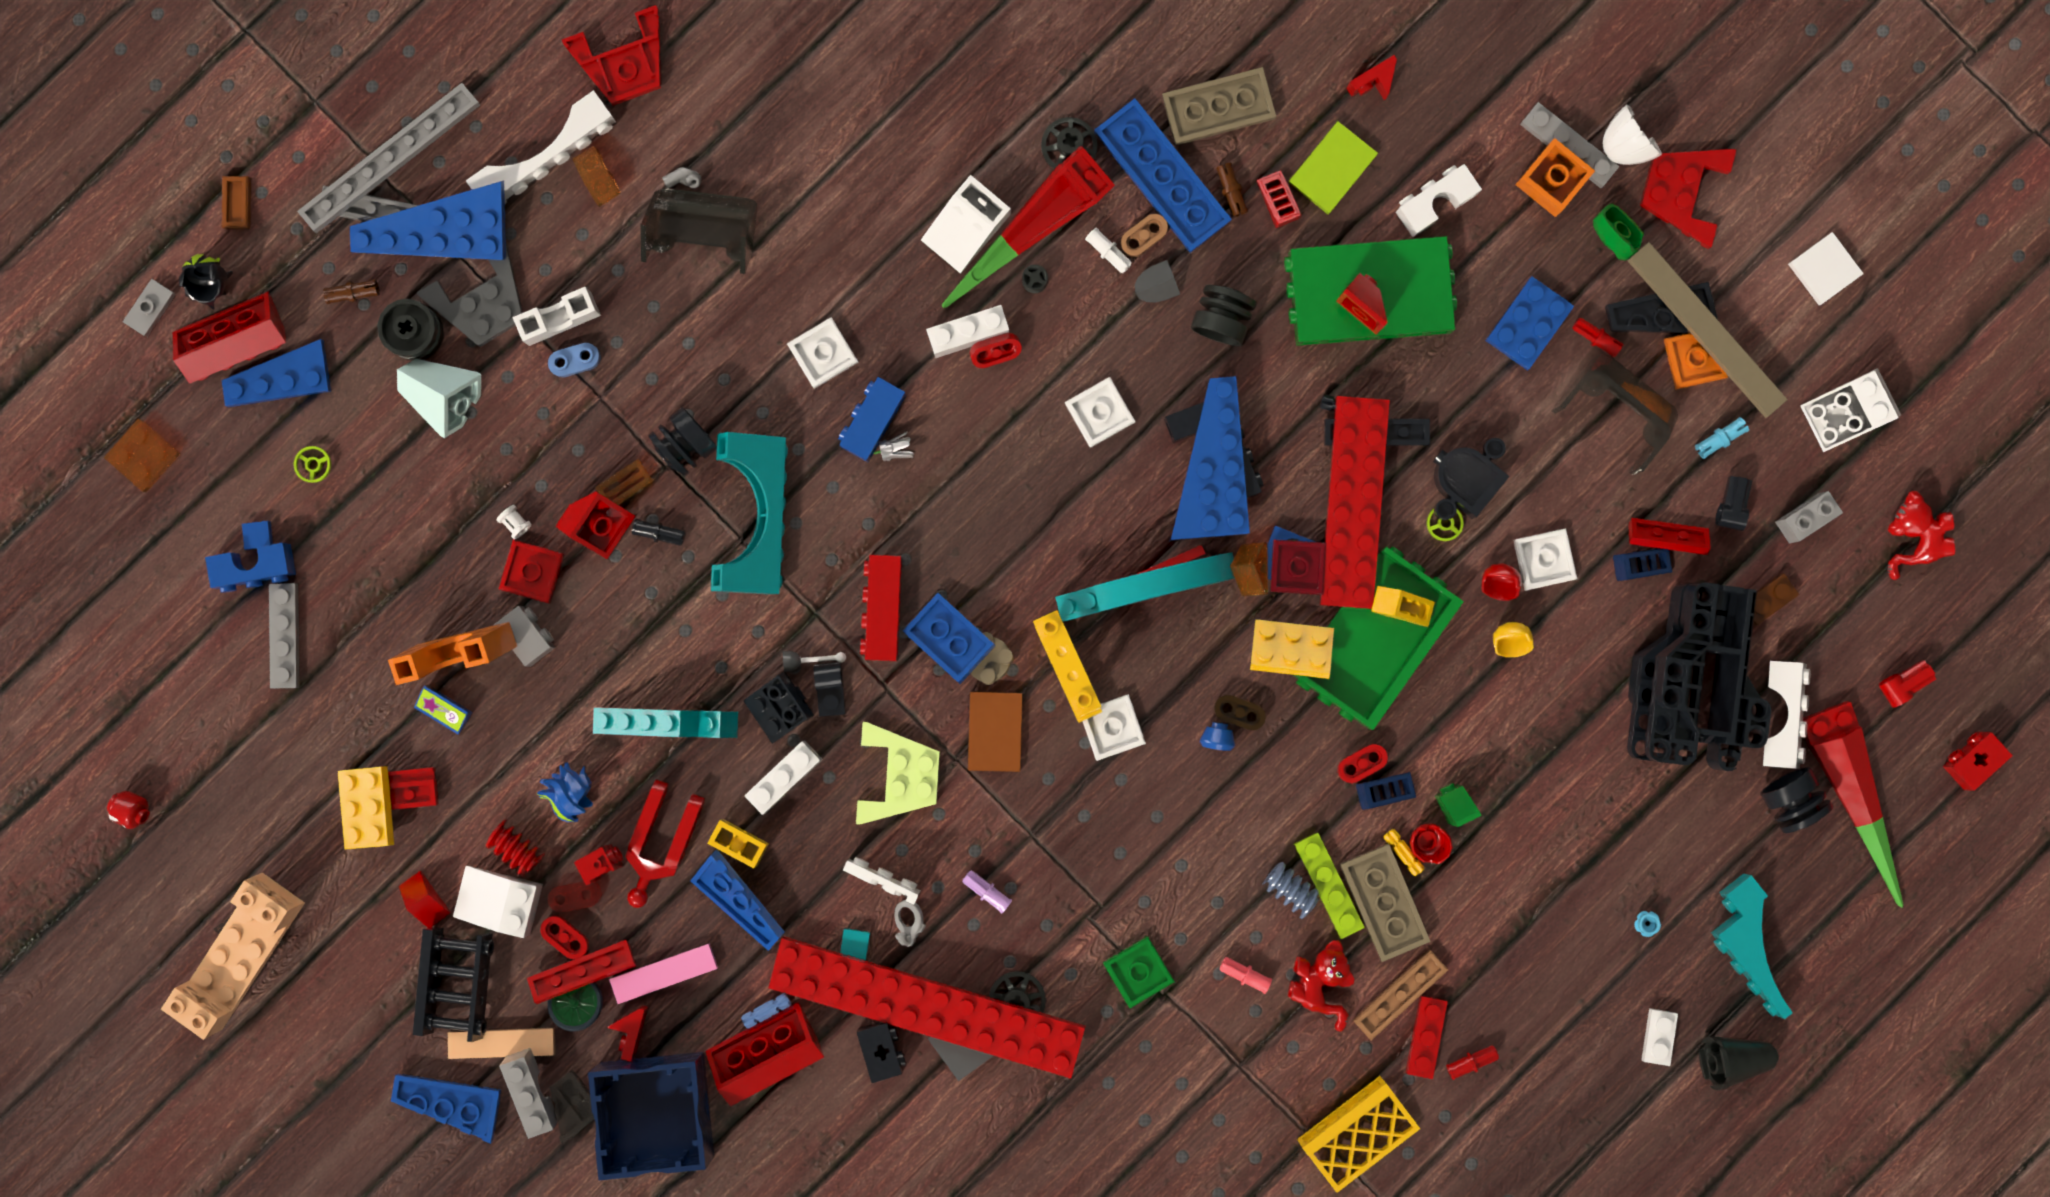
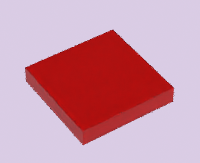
[499,539,565,604]

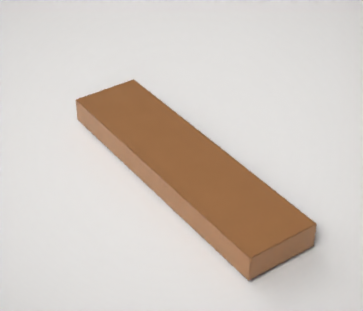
[1353,949,1448,1040]

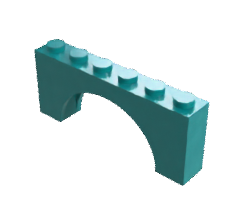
[711,432,788,595]

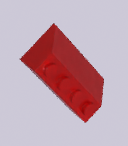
[172,292,286,384]
[705,1002,824,1106]

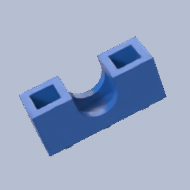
[205,543,296,593]

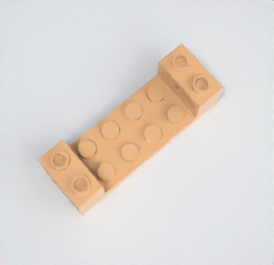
[161,873,305,1040]

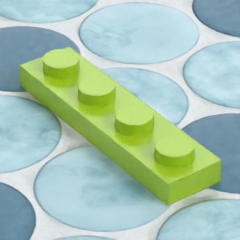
[1294,833,1365,939]

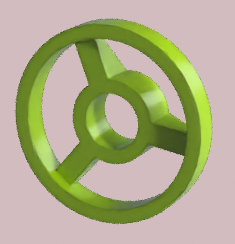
[294,446,332,483]
[1426,509,1464,541]

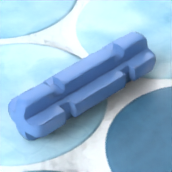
[741,993,791,1028]

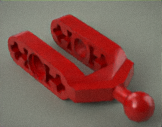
[625,779,705,908]

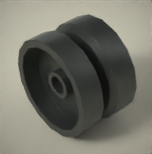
[377,299,444,361]

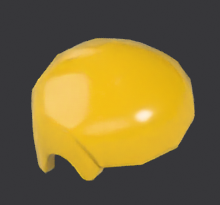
[1493,622,1534,657]

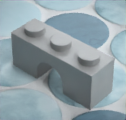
[499,1048,559,1139]

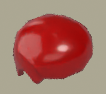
[1481,563,1522,601]
[1409,824,1453,864]

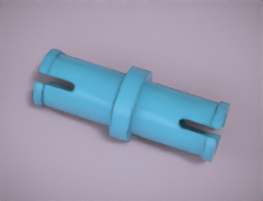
[1695,417,1749,459]

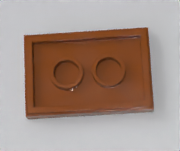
[968,692,1022,772]

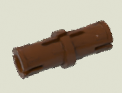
[1216,162,1249,218]
[323,279,380,304]

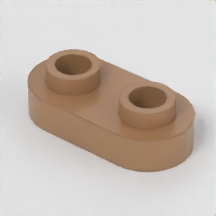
[1121,214,1168,257]

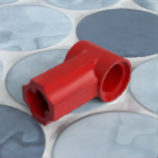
[1878,660,1936,708]

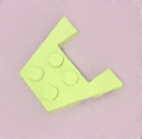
[856,722,940,824]

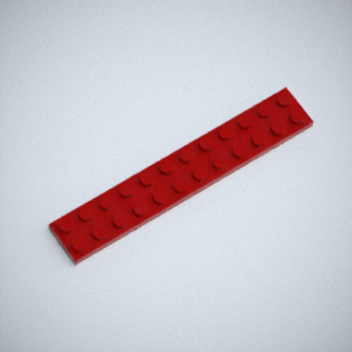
[768,936,1086,1079]

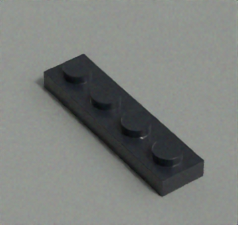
[1324,419,1430,446]

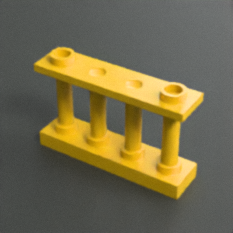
[1033,610,1102,723]

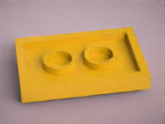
[1250,620,1334,679]
[338,766,394,849]

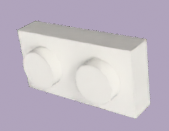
[1642,1008,1678,1066]

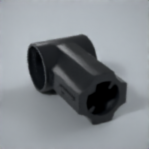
[1715,476,1752,531]

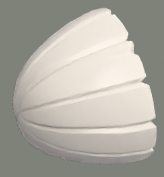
[1603,105,1662,165]

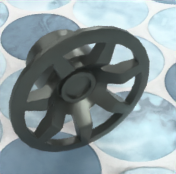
[1041,117,1097,169]
[989,971,1046,1013]

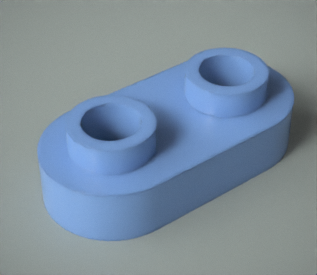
[548,343,601,377]

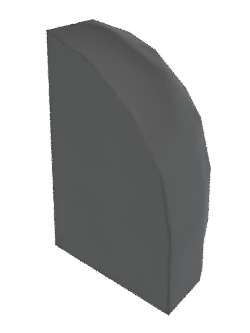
[1135,260,1180,303]

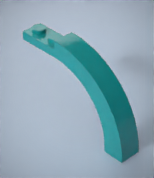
[1055,552,1239,622]

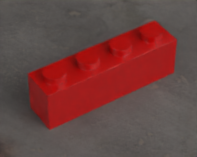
[860,555,902,661]

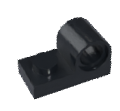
[814,662,846,717]

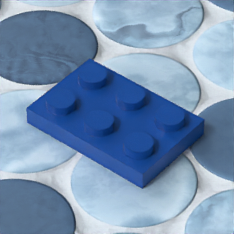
[1485,276,1574,371]
[903,593,996,684]

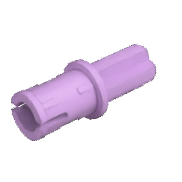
[963,870,1012,914]

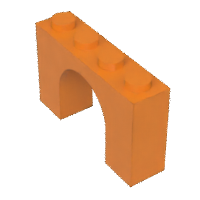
[388,622,517,685]

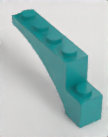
[593,708,738,738]
[1711,873,1793,1019]

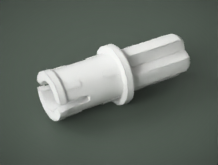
[1085,228,1132,273]

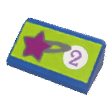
[414,685,473,735]

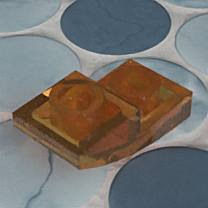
[572,146,621,207]

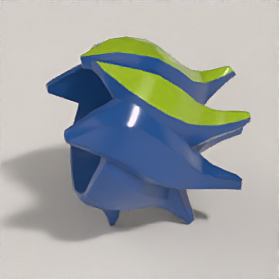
[537,762,593,822]

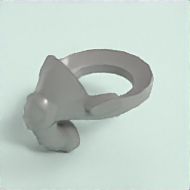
[894,900,926,947]

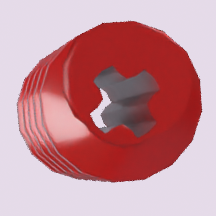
[486,819,545,876]

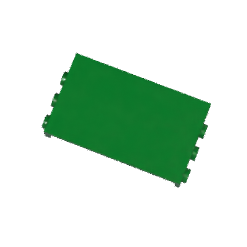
[1284,236,1457,346]
[1293,546,1464,730]

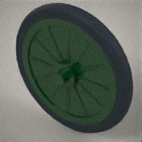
[548,982,603,1031]

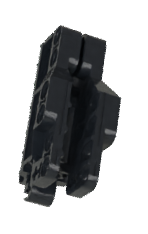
[1627,582,1771,771]

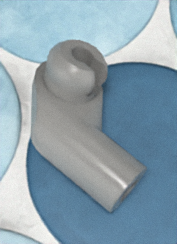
[662,167,701,189]

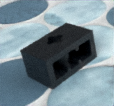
[856,1022,906,1083]

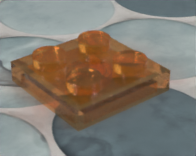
[104,419,181,492]

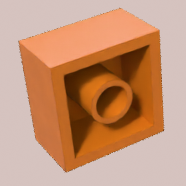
[1515,138,1595,217]

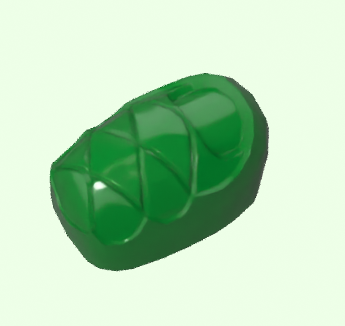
[1593,204,1644,261]

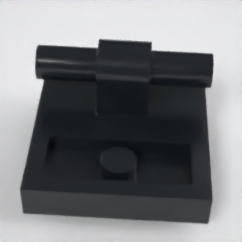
[743,672,814,744]

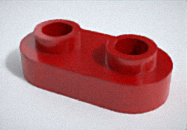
[969,333,1022,368]
[1337,744,1388,783]
[540,916,589,959]

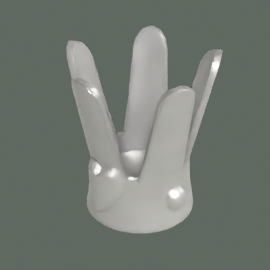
[874,431,914,461]

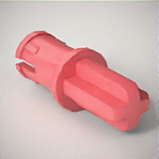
[1220,957,1272,994]

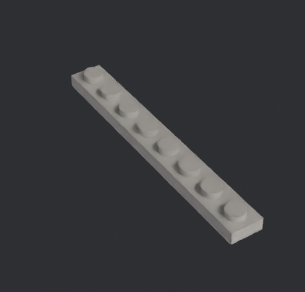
[297,83,480,233]

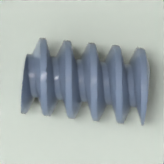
[1262,862,1320,919]

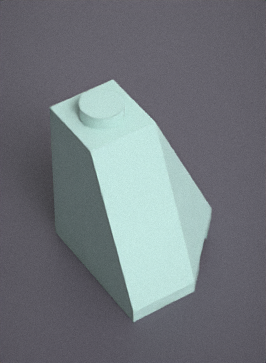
[397,359,481,438]

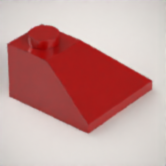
[1336,273,1388,335]
[555,491,635,559]

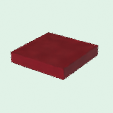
[1270,539,1326,595]

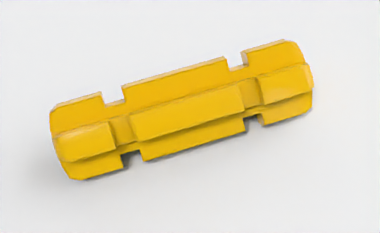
[1383,829,1424,876]

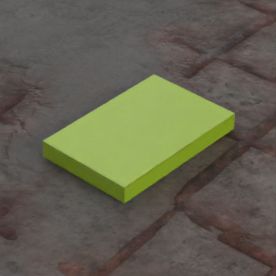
[1288,121,1378,215]

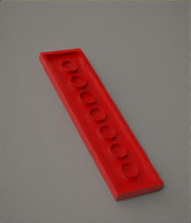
[1320,396,1390,609]

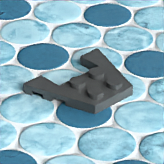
[417,243,523,347]

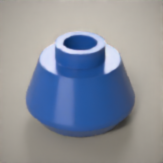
[1200,722,1235,751]

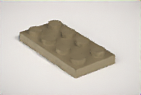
[1162,67,1276,146]
[1340,844,1431,962]

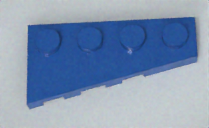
[221,339,331,407]
[691,849,784,951]
[391,1073,501,1144]

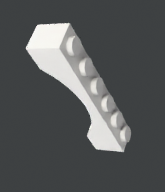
[466,90,616,204]

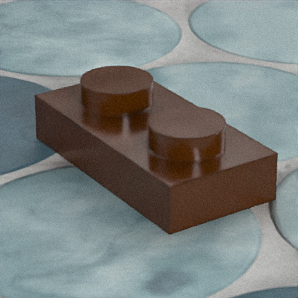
[1754,574,1800,625]

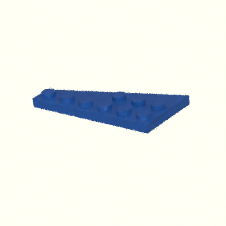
[350,180,506,260]

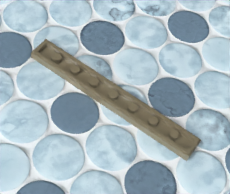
[1627,242,1788,418]

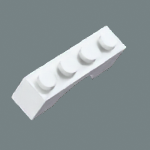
[1763,661,1811,769]

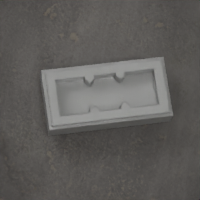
[123,279,176,337]

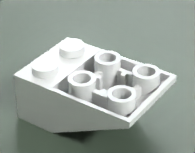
[921,175,1011,274]
[1800,368,1901,452]

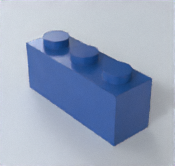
[838,377,906,462]

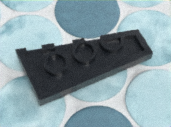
[1605,282,1718,333]

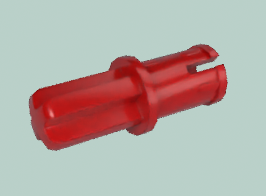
[1572,318,1623,358]
[1446,1045,1499,1080]

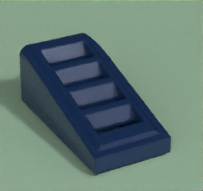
[1613,548,1672,581]
[1356,772,1416,810]

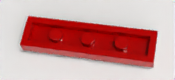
[527,940,636,1004]

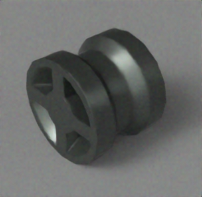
[1022,264,1048,294]

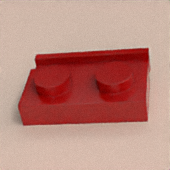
[388,767,439,810]

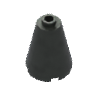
[1699,1036,1779,1090]

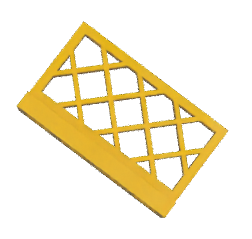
[1297,1076,1420,1193]

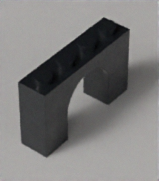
[1164,402,1264,499]

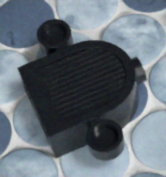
[1433,438,1510,520]

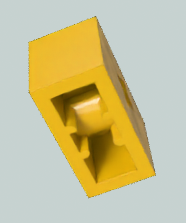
[707,819,769,868]

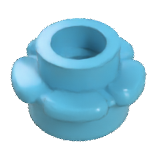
[1634,911,1661,937]

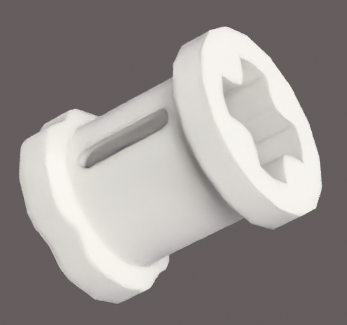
[496,505,532,540]

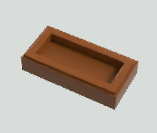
[222,176,251,229]

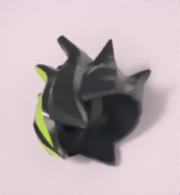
[179,254,233,310]

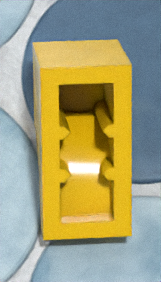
[1371,586,1435,627]

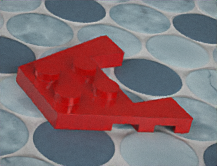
[562,5,661,106]
[1640,149,1736,249]

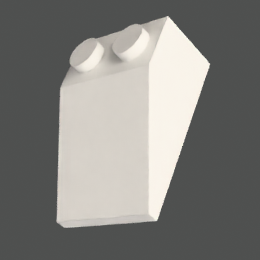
[453,866,543,938]

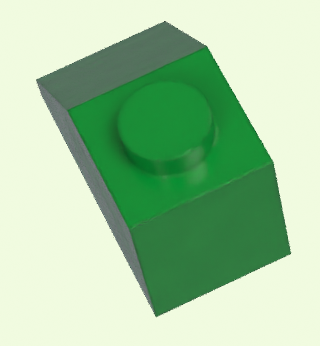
[1435,783,1482,827]

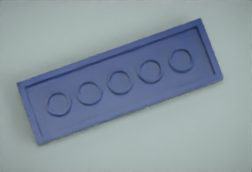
[1094,98,1232,253]

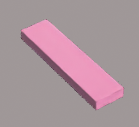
[609,943,718,1004]

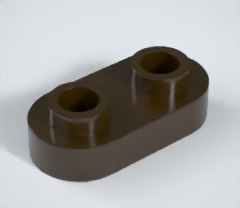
[1214,695,1266,730]

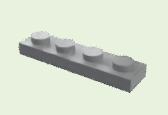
[1520,102,1619,188]
[269,583,299,689]

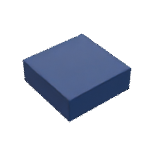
[242,521,273,550]

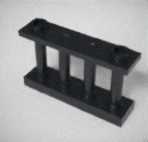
[413,927,494,1042]

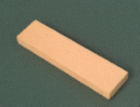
[448,1028,555,1059]

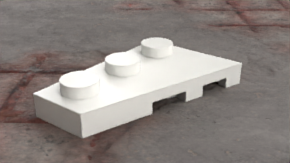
[843,857,921,905]

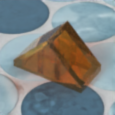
[1230,542,1268,597]

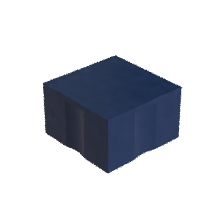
[588,1052,714,1181]

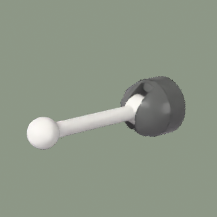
[783,651,846,672]

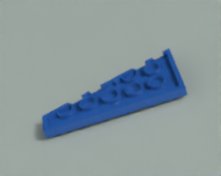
[1170,376,1250,541]

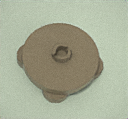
[970,632,1014,685]

